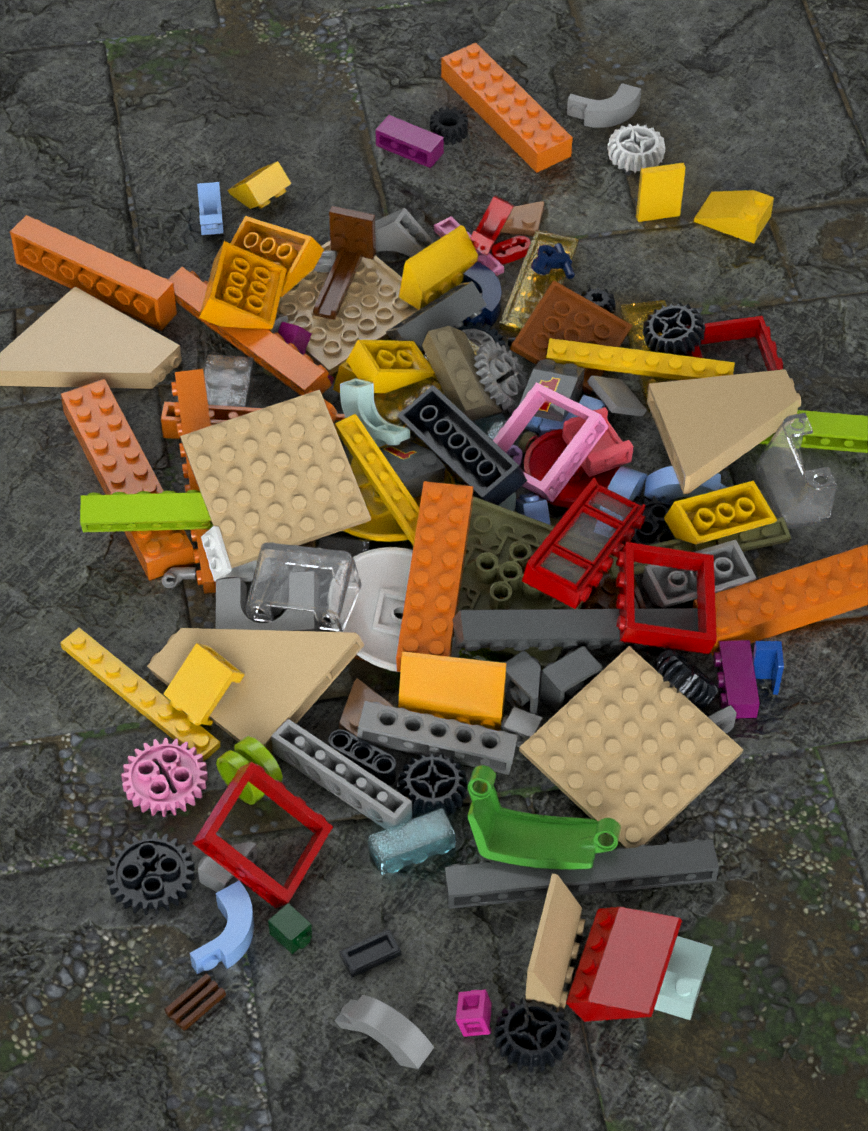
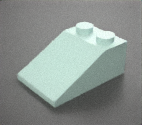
[654,936,713,1020]

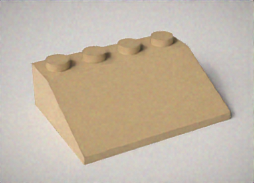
[525,873,586,1012]

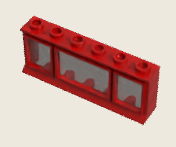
[522,477,646,609]

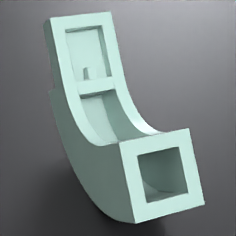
[340,378,410,447]

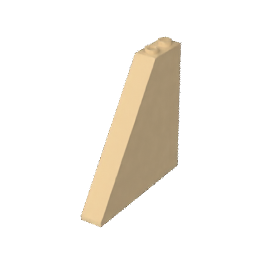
[0,287,182,389]
[647,369,801,494]
[147,628,364,753]

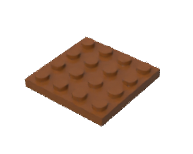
[510,280,633,395]

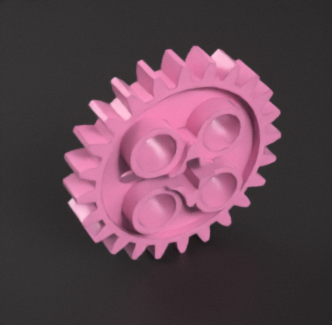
[121,738,208,817]

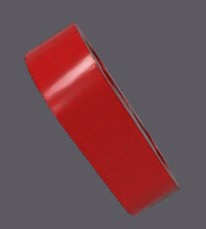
[492,236,531,265]

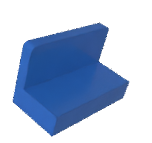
[752,641,784,695]

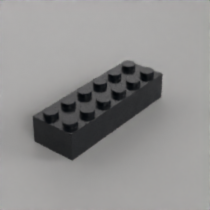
[397,385,527,506]

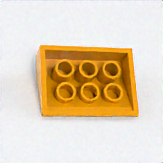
[230,216,324,297]
[199,241,287,329]
[398,651,506,731]

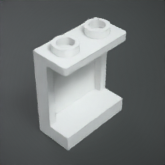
[201,526,276,582]

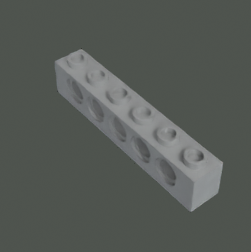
[357,701,518,775]
[271,719,412,836]

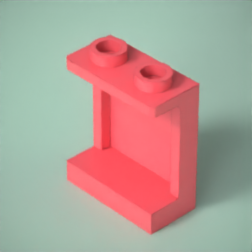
[562,407,634,477]

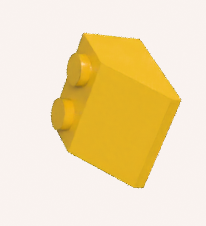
[227,161,292,209]

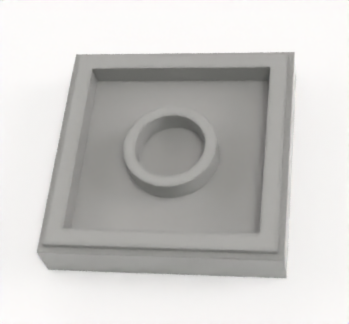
[587,376,647,416]

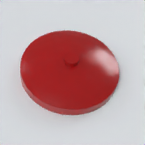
[524,429,620,508]

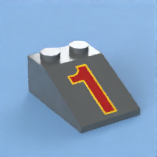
[518,359,585,422]
[379,439,446,498]

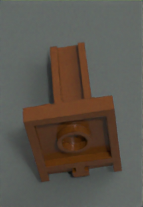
[313,206,376,320]

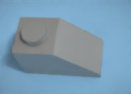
[197,842,257,892]

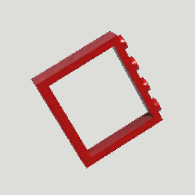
[686,316,783,371]
[616,542,717,654]
[192,761,333,908]

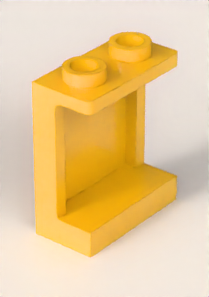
[163,643,245,726]

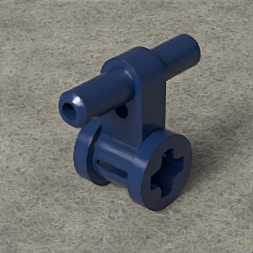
[531,243,575,279]

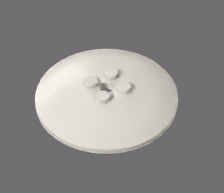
[328,547,465,672]

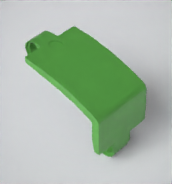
[467,765,621,869]

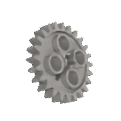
[474,342,529,413]

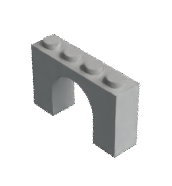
[215,571,320,632]

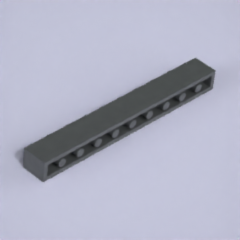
[453,608,698,651]
[445,839,719,909]

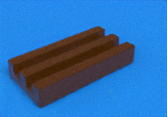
[165,973,226,1031]

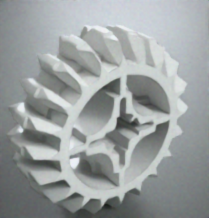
[607,123,666,173]

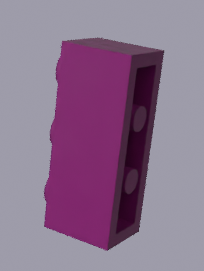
[376,115,444,168]
[713,640,760,719]

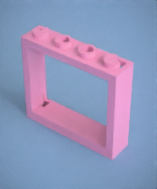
[493,382,609,503]

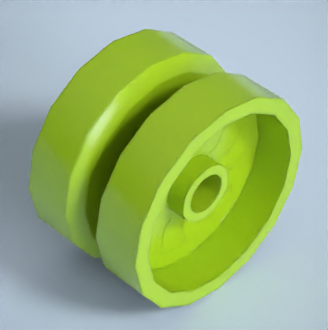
[216,736,283,805]

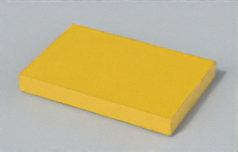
[636,163,686,222]

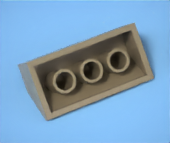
[422,326,502,421]

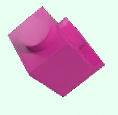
[456,990,492,1037]

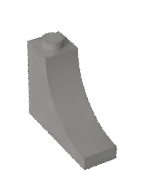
[375,207,434,257]

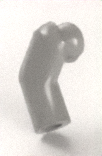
[162,567,196,588]

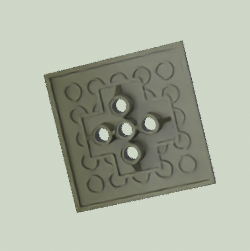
[454,497,605,670]

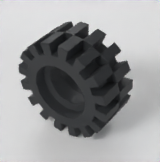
[430,106,468,145]

